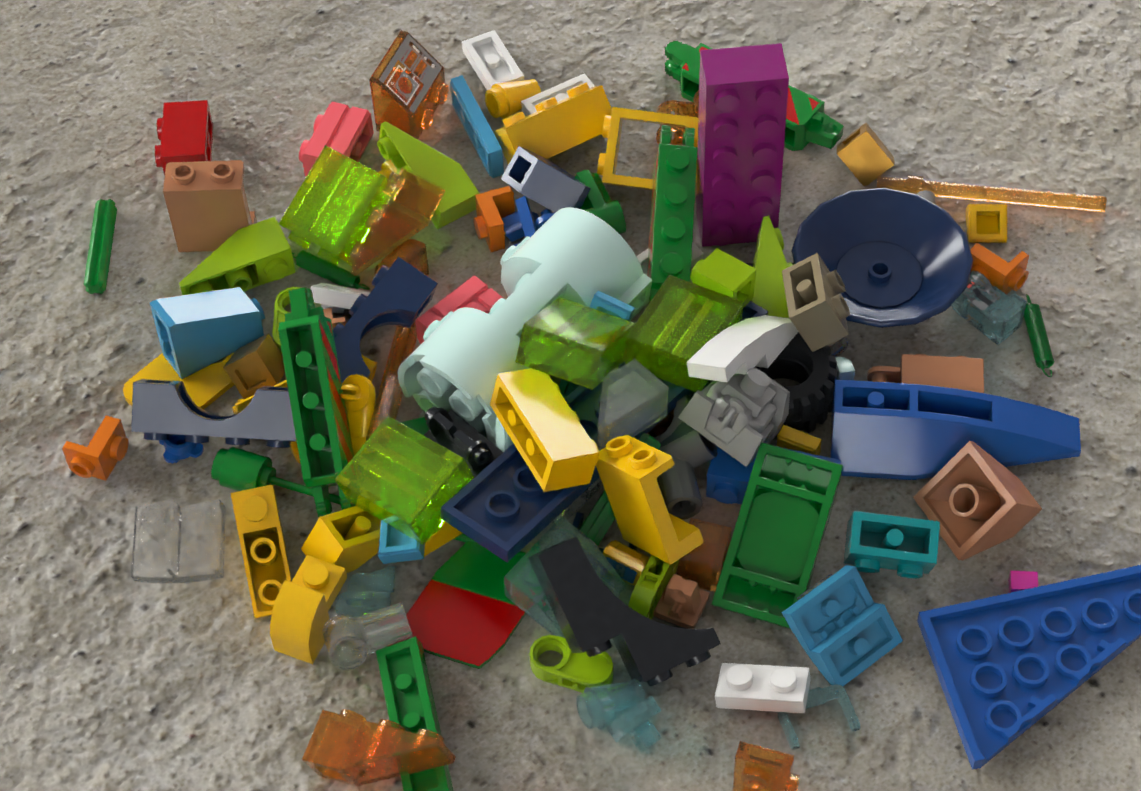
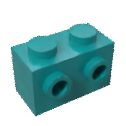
[844,511,940,579]

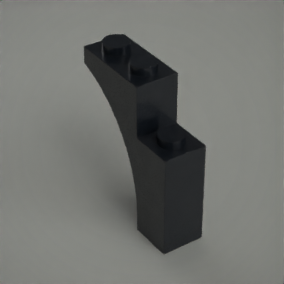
[528,536,721,687]

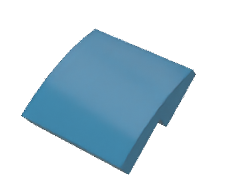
[782,565,903,690]

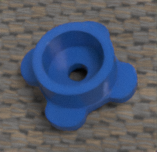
[159,434,204,463]

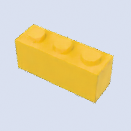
[494,82,612,164]
[490,366,599,492]

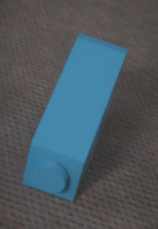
[150,287,265,379]

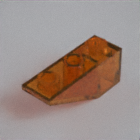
[347,166,445,276]
[302,709,456,786]

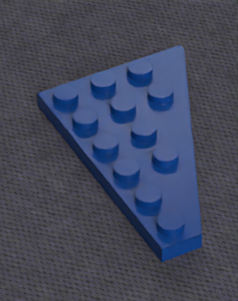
[917,565,1141,770]

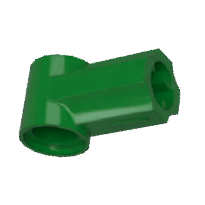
[575,169,626,234]

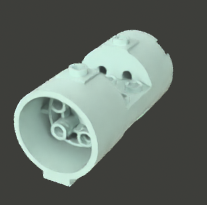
[398,207,652,446]

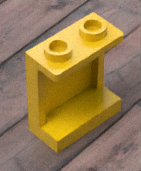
[596,435,704,565]

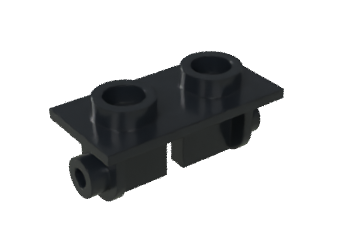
[422,407,503,480]

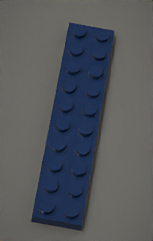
[441,286,768,563]

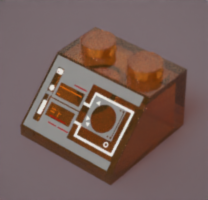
[369,30,449,139]

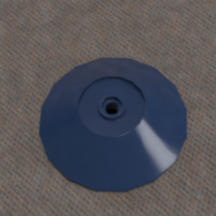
[791,188,973,328]

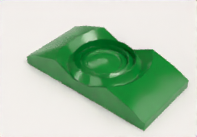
[711,442,843,629]

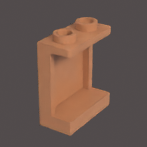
[163,160,257,252]

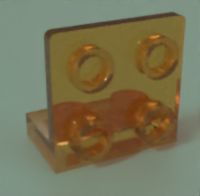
[733,741,800,791]

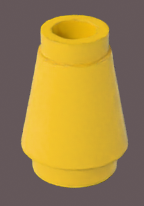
[485,79,541,119]

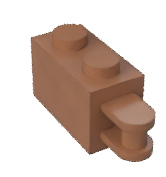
[867,354,984,393]

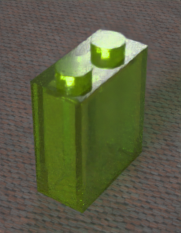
[279,145,399,268]
[625,275,743,392]
[515,297,635,390]
[335,416,474,545]

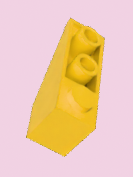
[230,485,292,618]

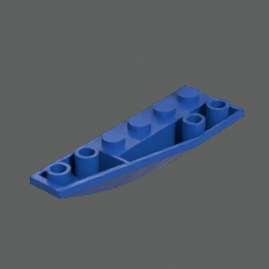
[830,379,1081,480]

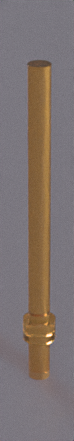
[876,175,1107,212]

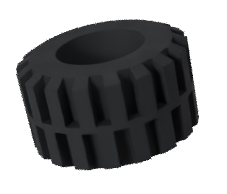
[755,332,838,437]

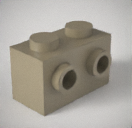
[782,253,850,352]

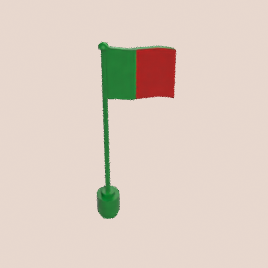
[211,447,544,669]

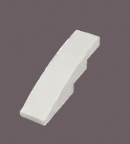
[687,315,798,383]

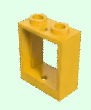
[597,107,698,193]

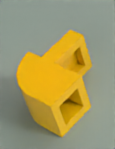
[270,555,347,664]

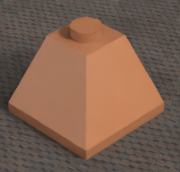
[913,441,1042,561]

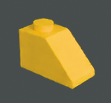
[301,497,383,573]

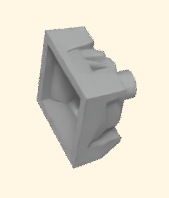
[678,367,790,467]

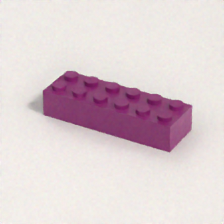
[696,43,789,247]

